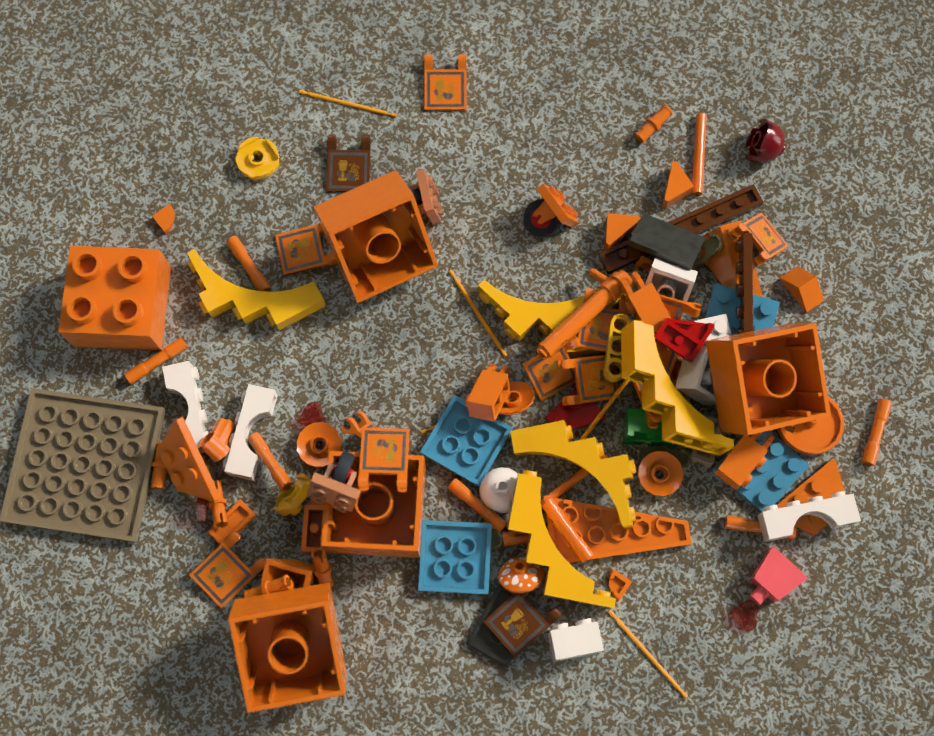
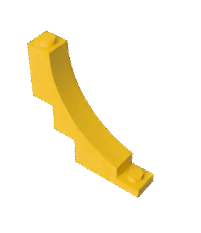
[621,320,734,456]
[507,470,616,608]

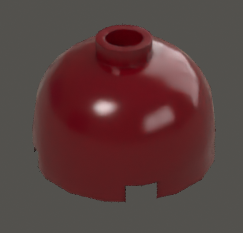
[744,118,785,164]

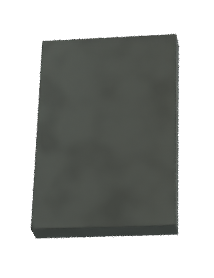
[628,213,706,270]
[466,582,541,668]

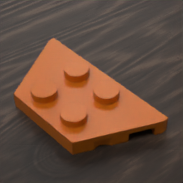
[157,417,221,502]
[777,458,846,536]

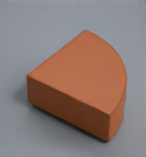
[152,204,175,234]
[608,569,632,602]

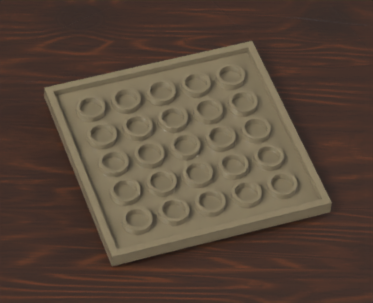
[0,388,166,543]

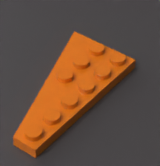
[543,496,692,563]

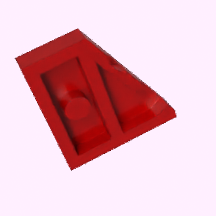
[654,318,715,363]
[544,387,607,430]

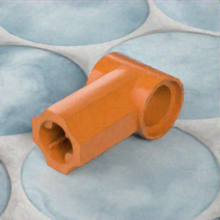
[199,418,235,462]

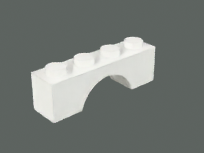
[162,361,210,453]
[223,384,278,481]
[758,491,861,542]

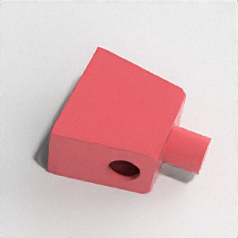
[749,546,808,606]

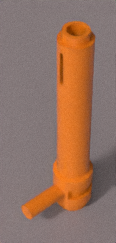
[536,268,632,359]

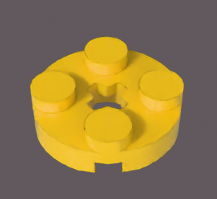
[236,137,279,181]
[274,473,311,516]

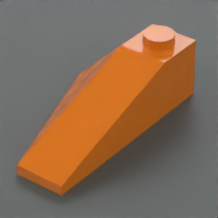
[699,220,763,297]

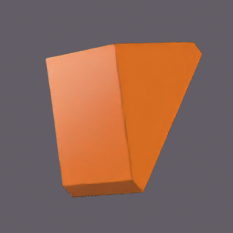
[662,161,694,209]
[604,213,641,250]
[779,266,824,313]

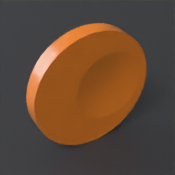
[778,396,844,456]

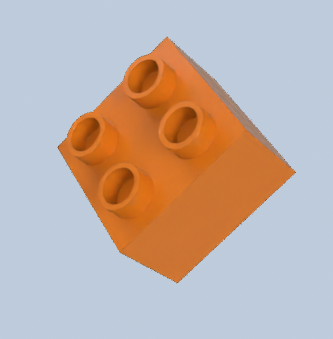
[314,170,438,303]
[58,246,171,351]
[706,323,831,435]
[321,451,426,558]
[228,582,347,713]

